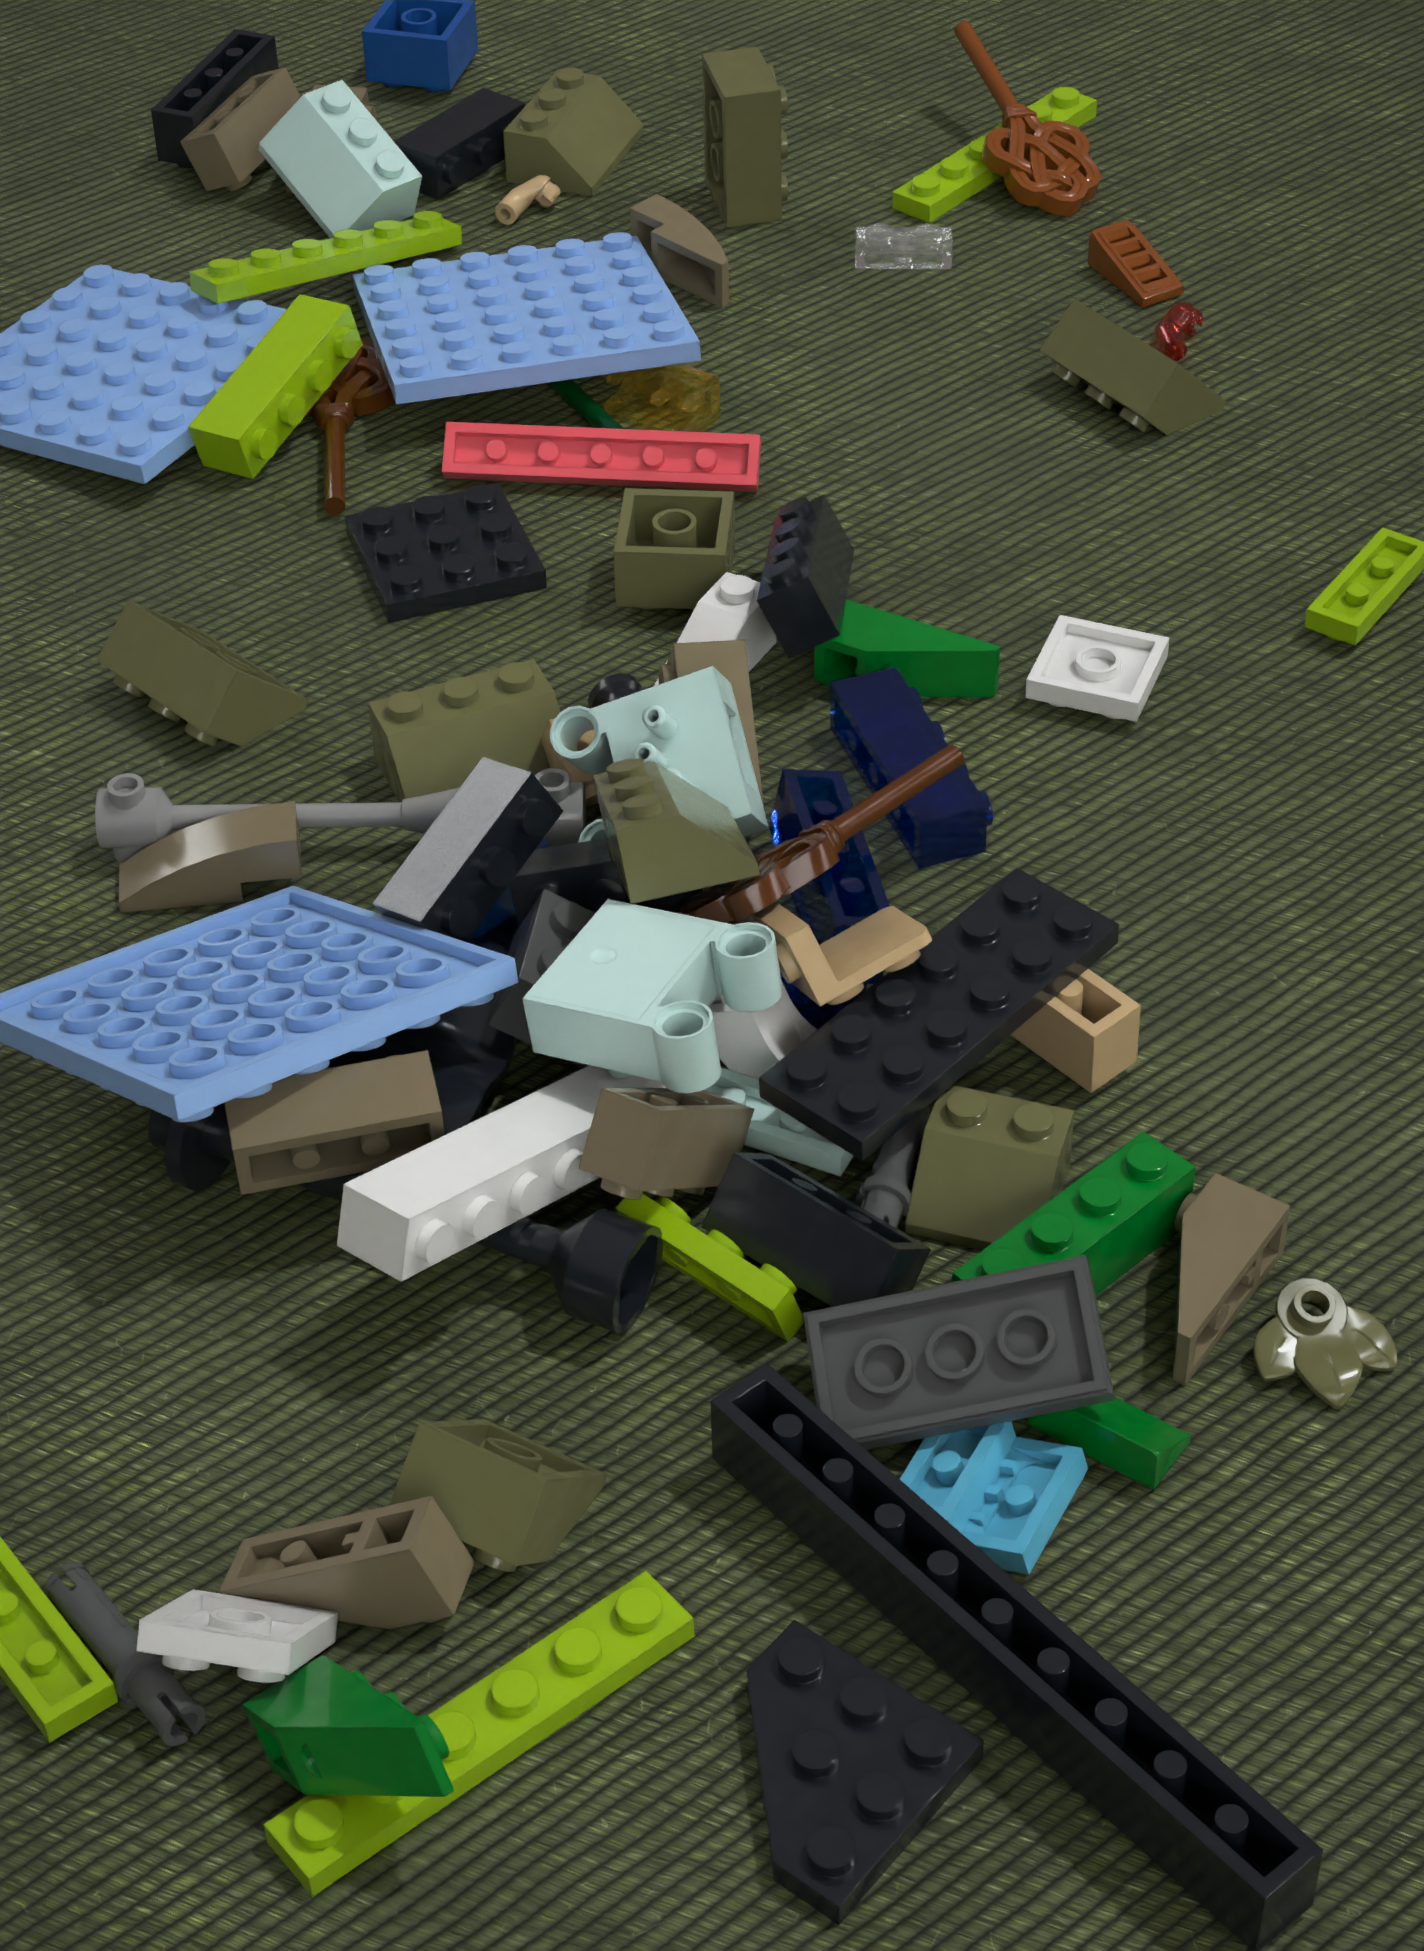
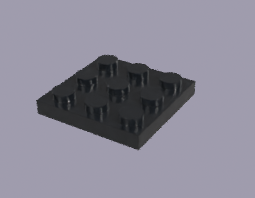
[344,483,547,623]

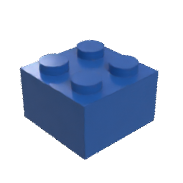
[362,0,478,92]

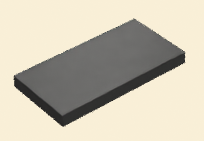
[803,1255,1115,1450]

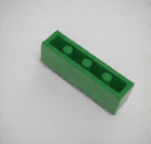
[952,1131,1196,1296]

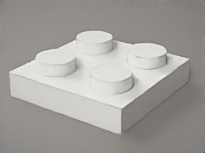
[1025,615,1169,722]
[136,1589,339,1683]

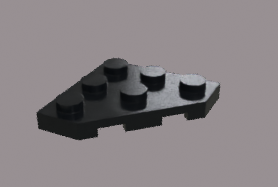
[746,1620,984,1925]

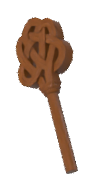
[954,21,1102,216]

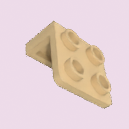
[752,901,932,1006]

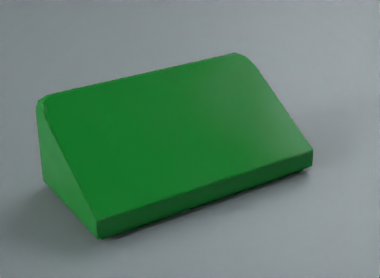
[1027,1397,1191,1490]

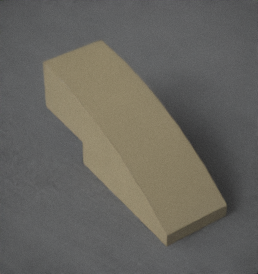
[630,194,729,308]
[119,801,302,913]

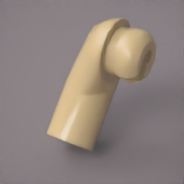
[495,175,561,225]

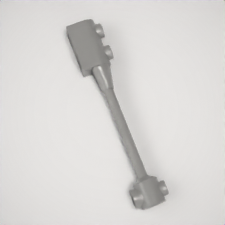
[95,768,587,863]

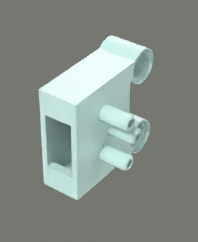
[550,666,769,842]
[522,899,783,1093]

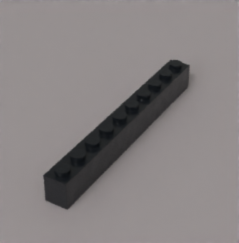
[710,1363,1323,1951]

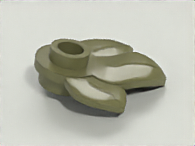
[1253,1278,1397,1410]

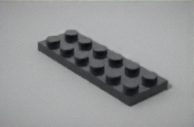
[759,868,1119,1161]

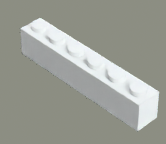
[337,1065,666,1282]

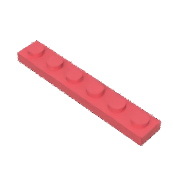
[442,422,761,492]

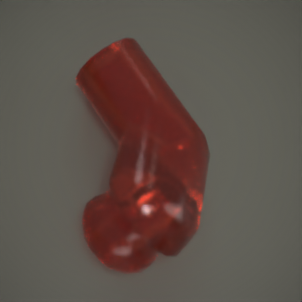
[1154,302,1203,362]

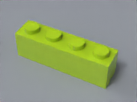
[188,294,363,479]

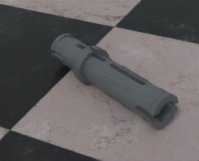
[856,1105,931,1228]
[43,1562,206,1746]

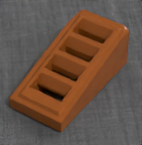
[1088,220,1184,308]

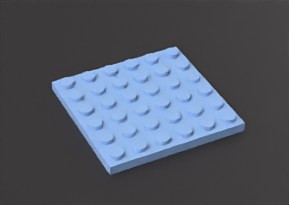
[352,232,701,404]
[0,265,287,484]
[0,886,519,1122]

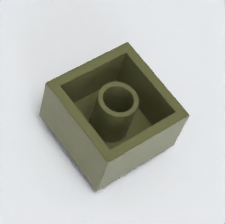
[613,488,735,611]

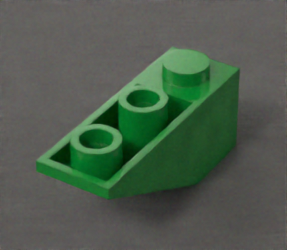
[814,599,1000,697]
[242,1655,454,1797]

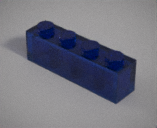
[830,667,993,869]
[769,769,890,984]

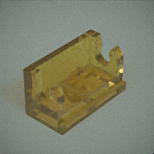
[604,363,720,432]

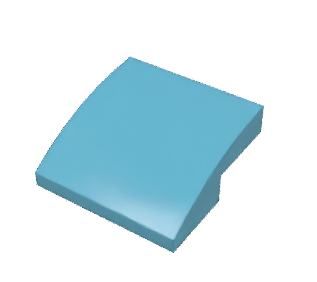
[900,1421,1088,1575]

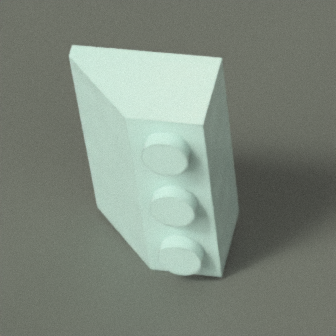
[258,80,422,238]

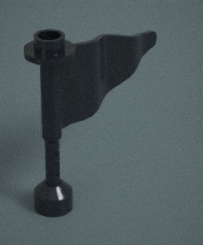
[148,914,663,1334]

